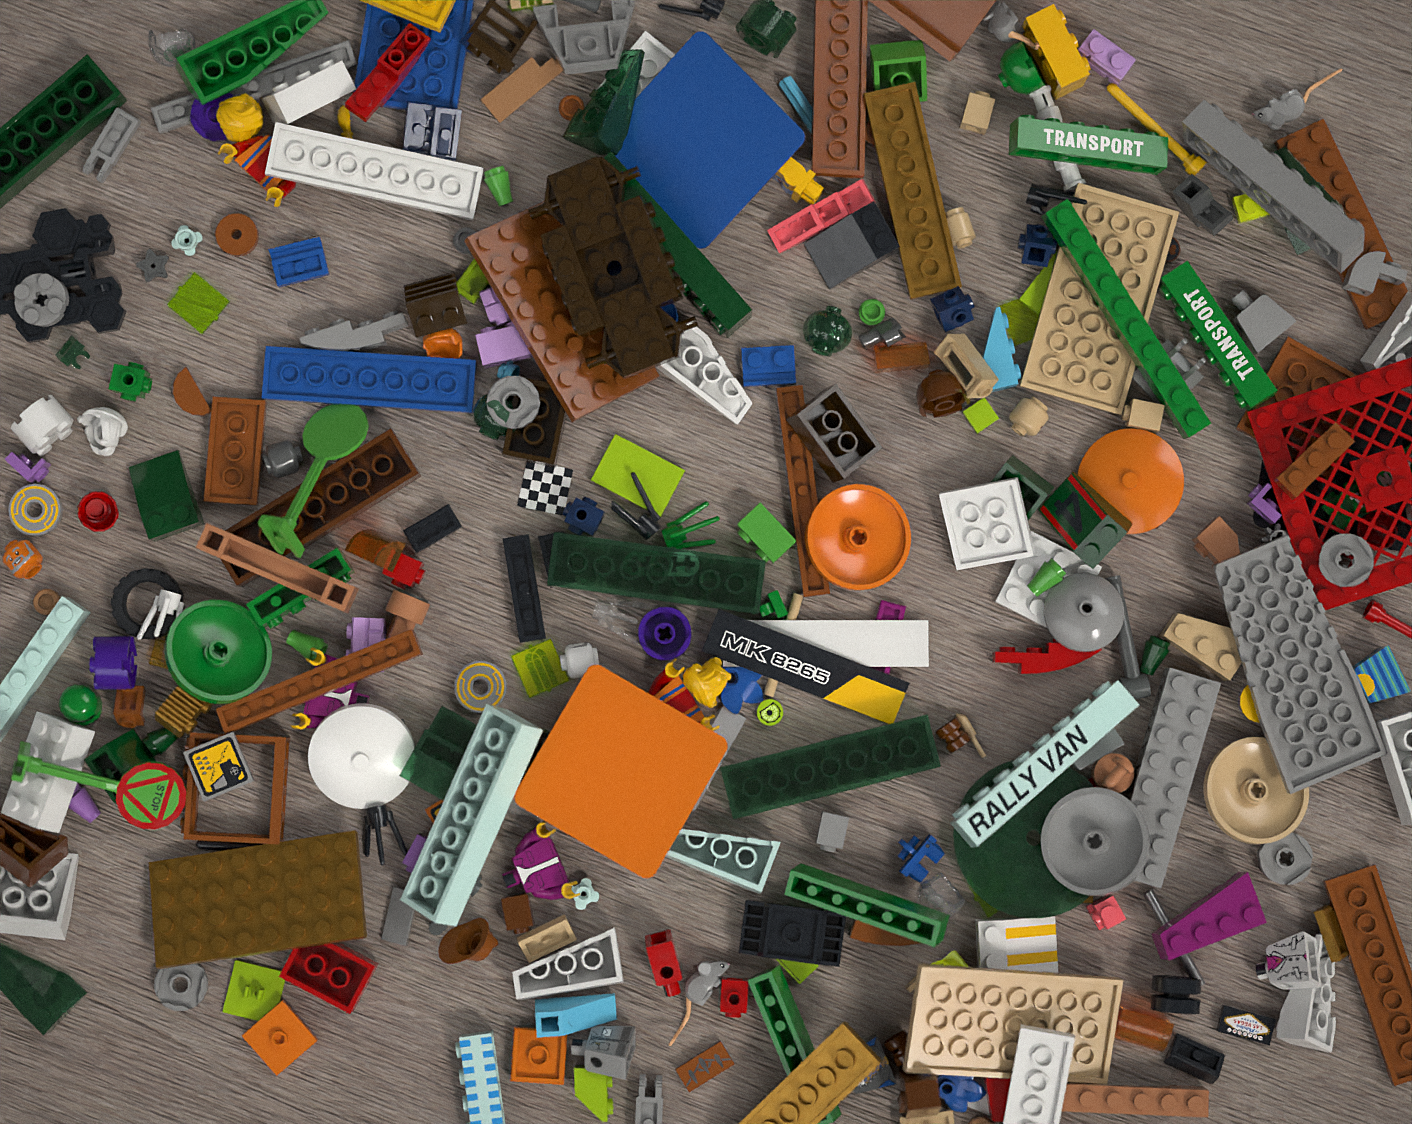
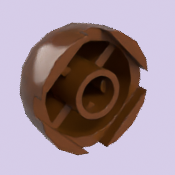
[916,369,970,418]

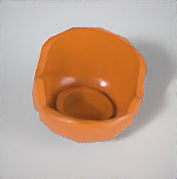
[423,328,463,359]

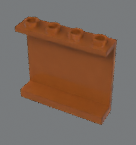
[869,0,996,61]

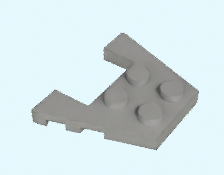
[533,0,635,75]

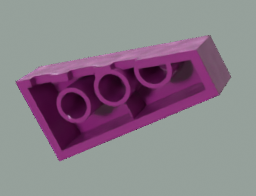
[1151,872,1267,960]

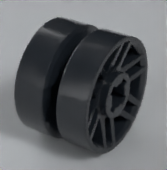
[1150,975,1202,1014]

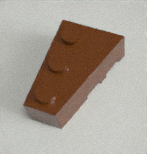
[0,813,68,888]
[897,1065,941,1119]

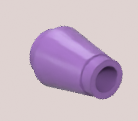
[68,784,101,823]

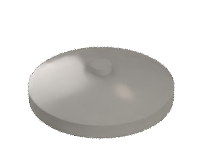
[1041,787,1150,896]

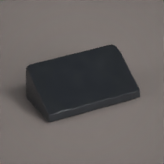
[1164,1033,1225,1084]

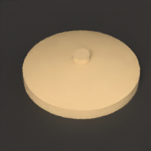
[1204,737,1309,844]

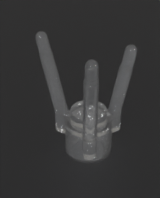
[592,597,660,646]

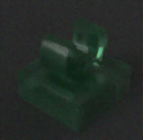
[55,335,90,370]

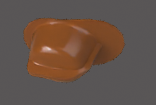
[438,917,498,964]

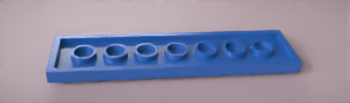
[262,346,477,414]

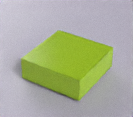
[962,398,999,434]

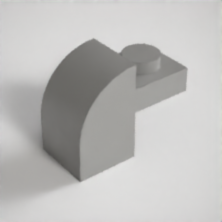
[1342,251,1408,297]

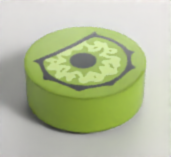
[757,699,783,726]

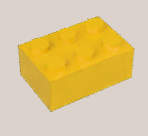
[1021,4,1091,100]

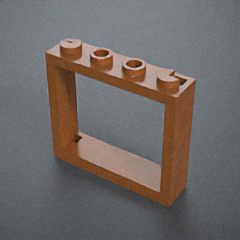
[180,732,290,844]

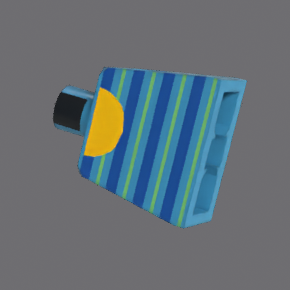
[1352,645,1411,703]

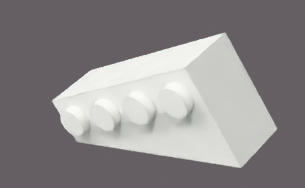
[512,928,624,1000]

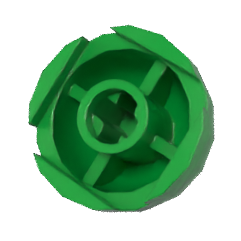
[998,41,1046,95]

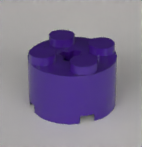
[638,607,692,661]
[89,636,137,690]

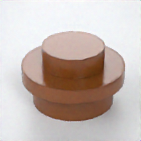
[559,95,585,122]

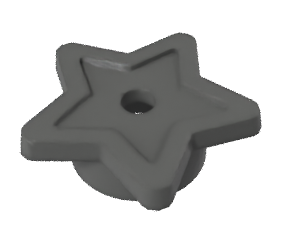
[136,249,169,283]

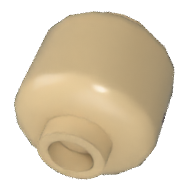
[1009,397,1049,437]

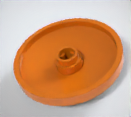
[1078,428,1184,534]
[805,484,911,591]

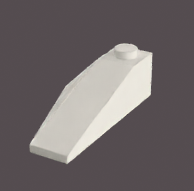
[656,323,753,425]

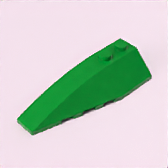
[176,0,329,105]

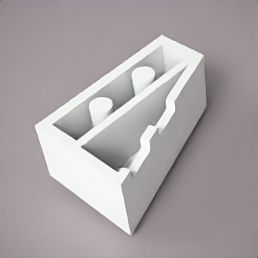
[261,59,356,125]
[1360,292,1412,372]

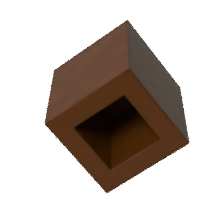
[501,893,535,934]

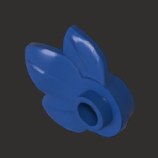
[721,667,764,714]
[937,1075,986,1112]

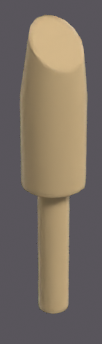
[956,714,986,758]

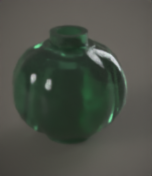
[802,306,853,357]
[473,394,518,441]

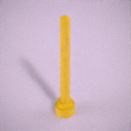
[1107,83,1207,176]

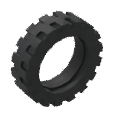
[111,568,185,639]

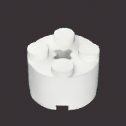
[11,395,73,457]

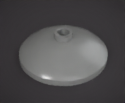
[1044,573,1124,652]

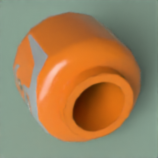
[2,540,43,579]

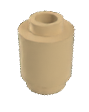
[945,207,976,249]

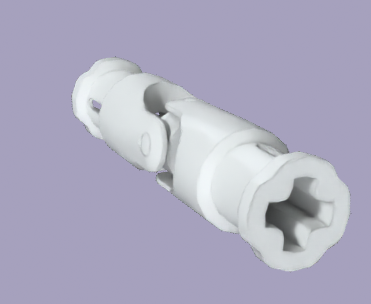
[1029,85,1086,192]

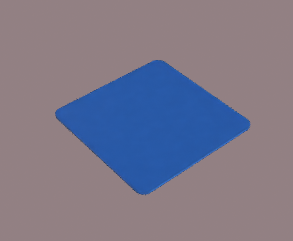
[599,31,805,249]

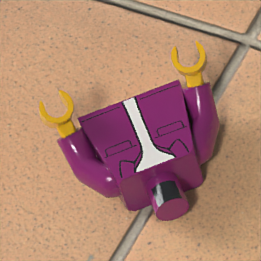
[291,647,370,729]
[502,821,580,900]

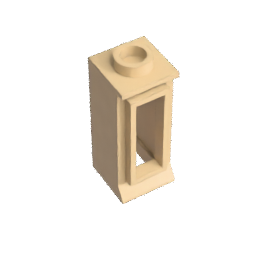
[933,334,999,398]

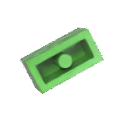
[737,503,796,564]

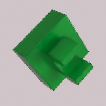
[758,590,788,619]

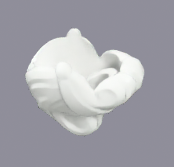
[77,407,128,456]

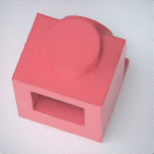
[1086,894,1126,930]

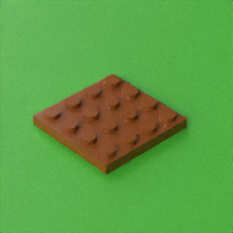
[1235,336,1373,480]

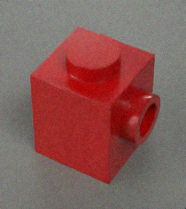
[382,549,426,590]
[720,977,748,1018]

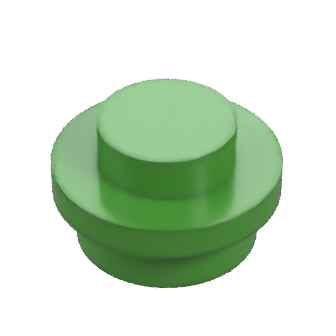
[859,299,885,326]

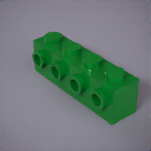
[246,548,355,629]

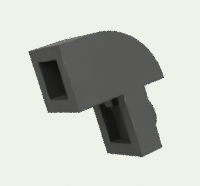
[1173,174,1233,236]

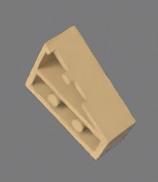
[1158,613,1242,681]

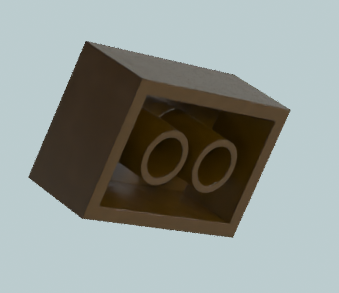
[502,378,567,468]
[786,384,883,483]

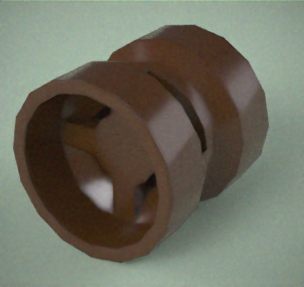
[935,717,972,754]
[883,1030,908,1067]

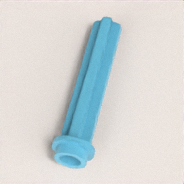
[779,76,812,134]

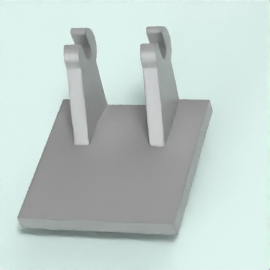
[1132,338,1207,413]

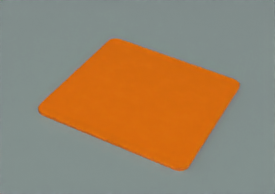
[514,665,728,878]

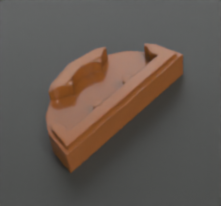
[173,367,211,416]

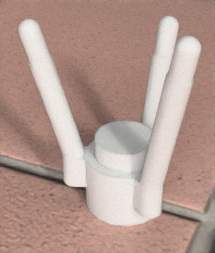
[137,590,185,640]

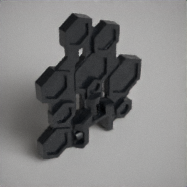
[0,208,127,343]

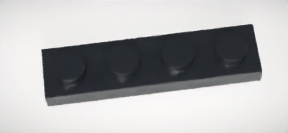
[502,534,546,643]

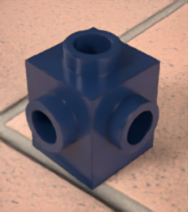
[1018,224,1057,267]
[930,286,974,333]
[562,496,605,537]

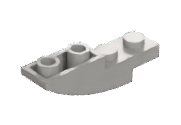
[299,311,409,352]

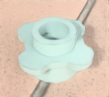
[171,225,203,256]
[572,878,599,910]

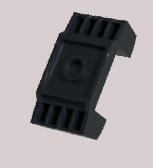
[739,899,846,967]

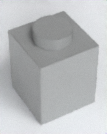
[815,811,849,853]

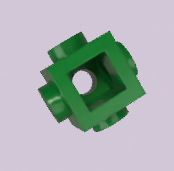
[108,362,152,402]

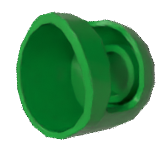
[59,684,102,726]

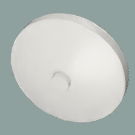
[308,703,416,809]

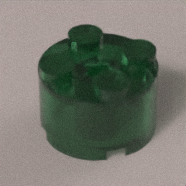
[735,0,797,58]

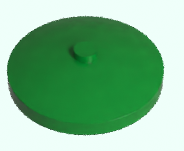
[164,600,272,704]

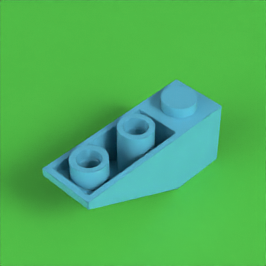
[982,307,1021,392]
[535,993,617,1038]

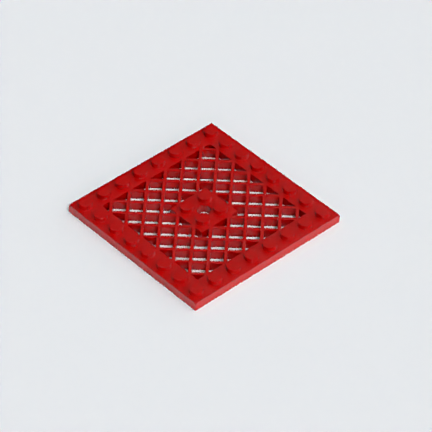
[1247,357,1412,610]

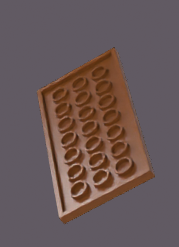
[464,201,659,422]

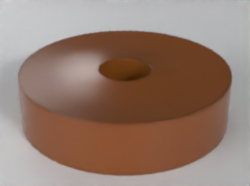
[215,213,259,257]

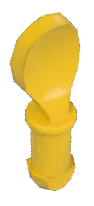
[337,105,354,139]

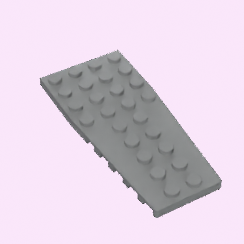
[1213,536,1387,794]

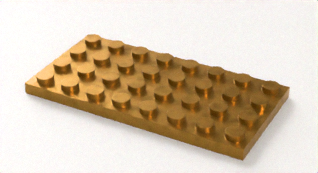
[149,830,367,969]

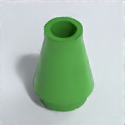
[484,166,513,206]
[1027,558,1066,597]
[286,630,328,660]

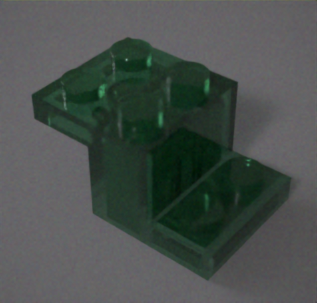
[399,706,477,801]

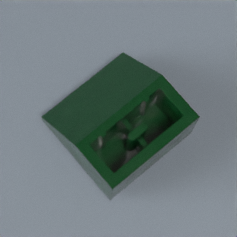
[84,729,157,804]

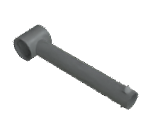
[1105,575,1151,699]

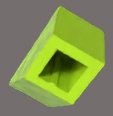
[574,1065,613,1122]

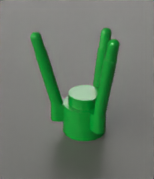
[661,501,720,551]

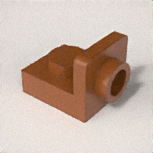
[113,685,146,728]

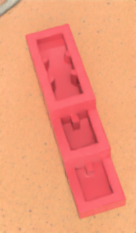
[767,179,876,253]

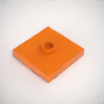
[242,999,318,1076]
[510,1026,568,1085]

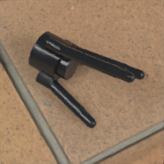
[658,0,726,22]
[1026,183,1087,216]
[611,472,661,540]
[363,805,408,866]

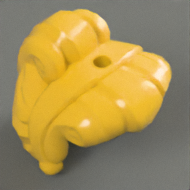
[216,93,264,143]
[683,657,732,708]

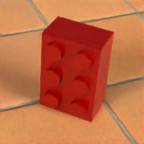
[279,942,379,1014]

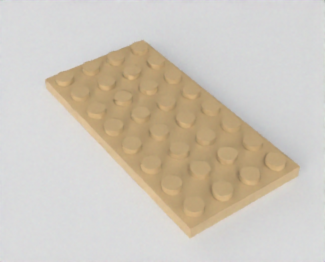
[1019,183,1179,415]
[903,964,1123,1084]

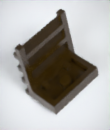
[459,0,538,74]
[403,272,467,338]

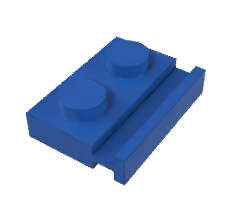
[269,237,330,288]
[741,345,796,387]

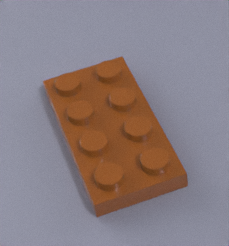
[204,396,267,506]

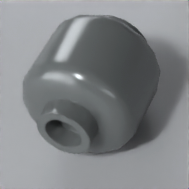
[262,440,303,478]

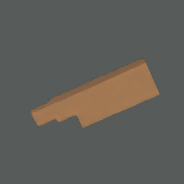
[480,57,563,124]

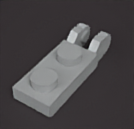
[82,107,141,183]
[635,1074,663,1124]

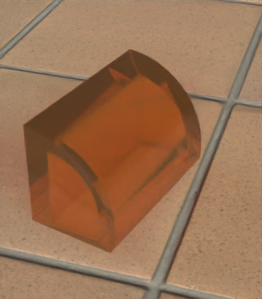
[873,341,930,373]
[345,529,406,572]
[1114,1007,1174,1052]

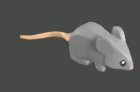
[983,1,1039,50]
[1252,68,1342,130]
[669,961,730,1046]

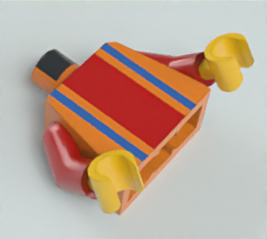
[217,134,296,207]
[648,658,720,731]

